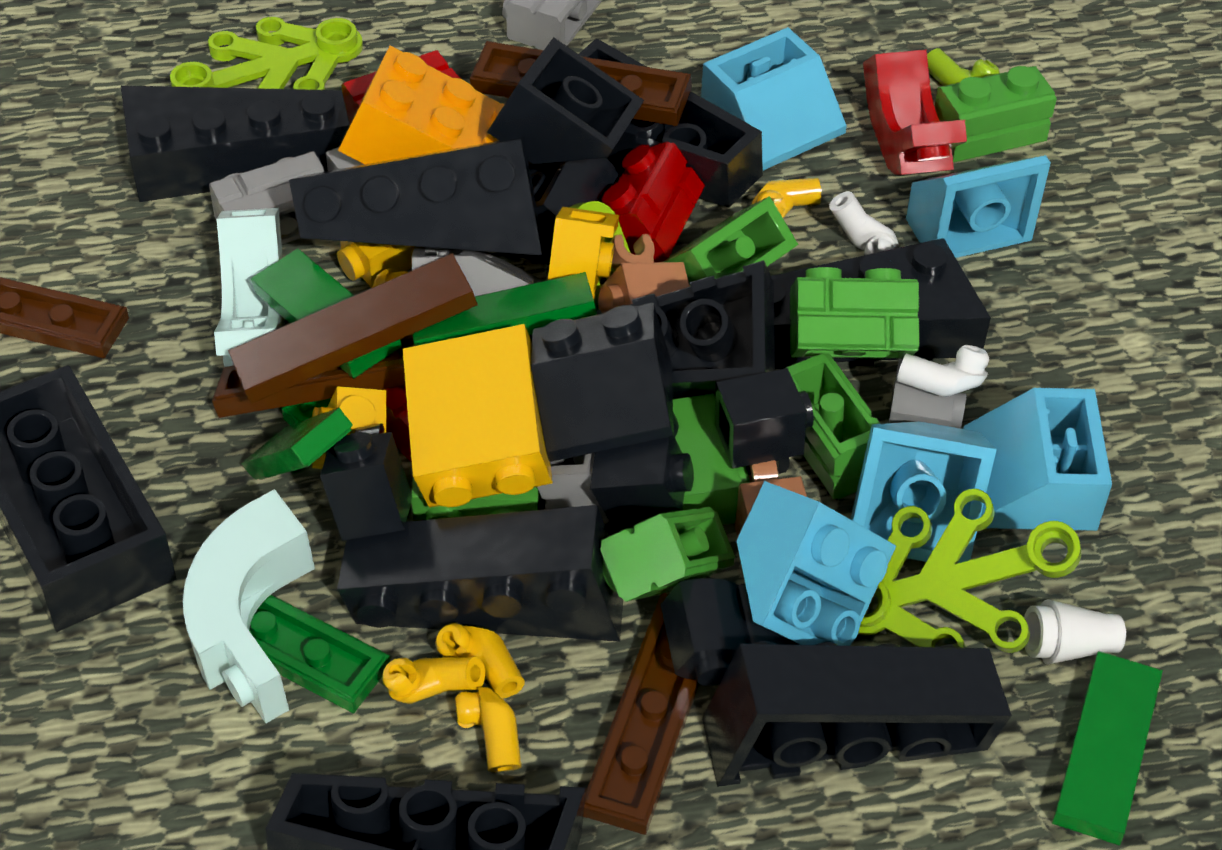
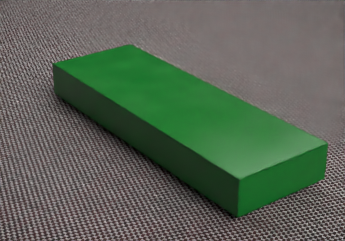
[250,248,402,379]
[413,272,597,346]
[241,408,353,480]
[249,595,390,714]
[1052,651,1163,845]

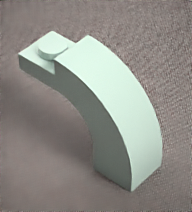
[214,208,285,367]
[183,489,315,723]

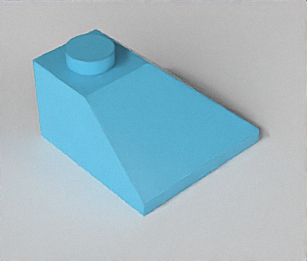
[906,155,1051,258]
[851,421,997,564]

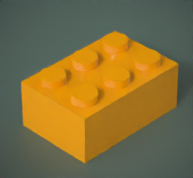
[338,45,505,164]

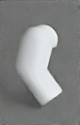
[829,191,899,255]
[897,345,989,397]

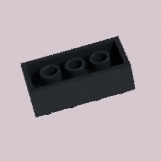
[0,365,177,632]

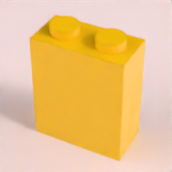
[403,324,553,508]

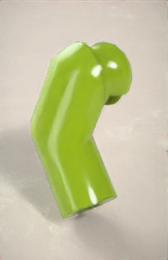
[927,48,1000,86]

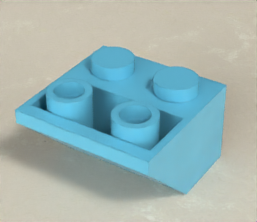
[701,27,847,171]
[963,388,1112,531]
[736,481,896,646]

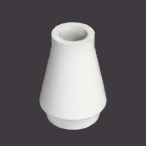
[1024,599,1126,665]

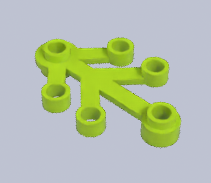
[170,17,363,90]
[858,489,1081,653]

